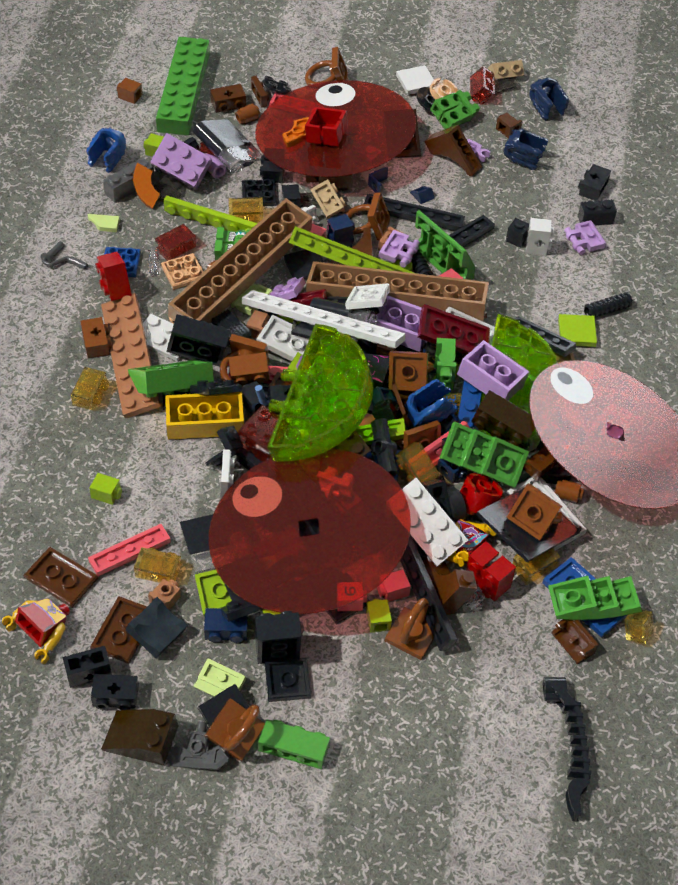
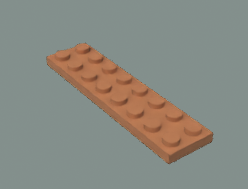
[101,293,161,418]

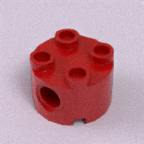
[460,473,503,515]

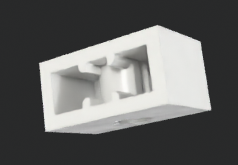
[526,218,554,256]

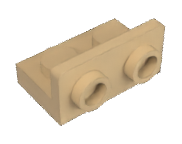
[488,60,524,80]
[310,179,346,219]

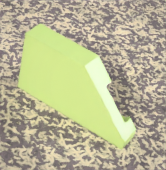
[88,214,120,232]

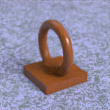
[305,46,348,88]
[344,193,391,241]
[220,334,269,387]
[389,351,435,391]
[394,418,441,463]
[506,483,563,541]
[384,598,434,660]
[204,698,265,761]

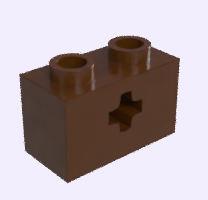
[210,84,246,113]

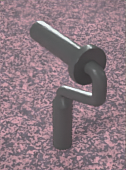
[40,241,88,270]

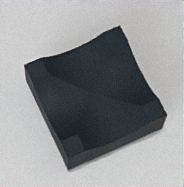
[126,597,188,658]

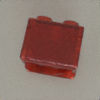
[238,405,293,465]

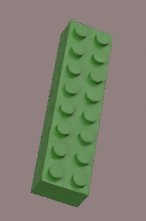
[156,37,210,135]

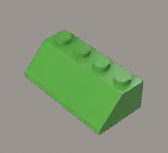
[128,360,214,397]

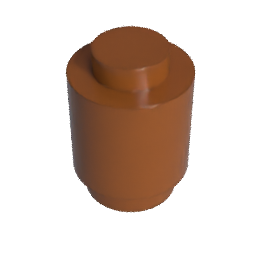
[235,104,260,124]
[555,480,585,503]

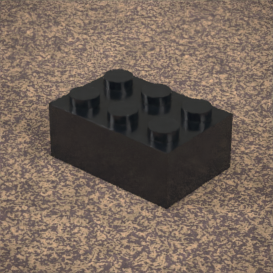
[166,314,231,366]
[255,611,302,664]

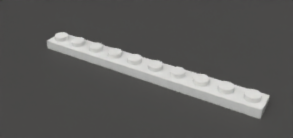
[242,290,406,348]

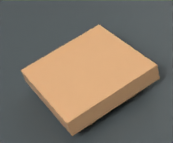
[161,253,203,290]

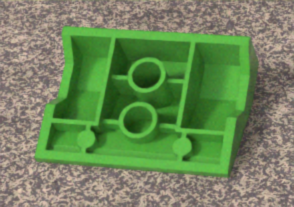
[415,210,476,280]

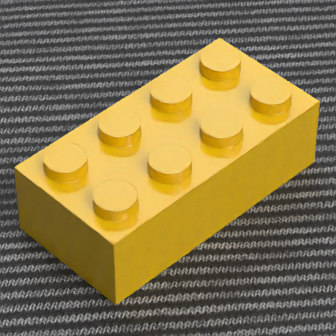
[165,391,244,440]

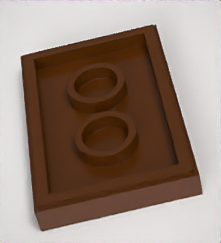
[23,547,98,608]
[90,596,147,664]

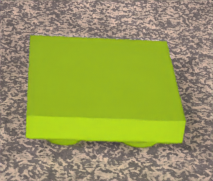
[558,314,597,347]

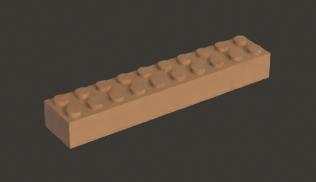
[168,198,313,324]
[306,261,489,321]

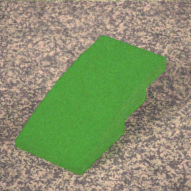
[439,422,529,488]
[548,576,642,620]

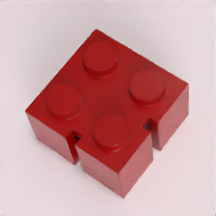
[305,107,348,146]
[95,252,132,301]
[466,541,516,602]

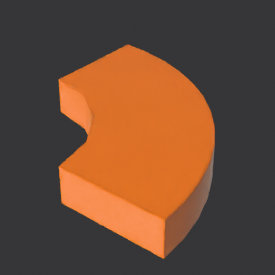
[282,117,309,148]
[133,163,160,209]

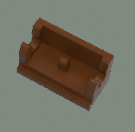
[523,439,567,481]
[551,619,598,664]

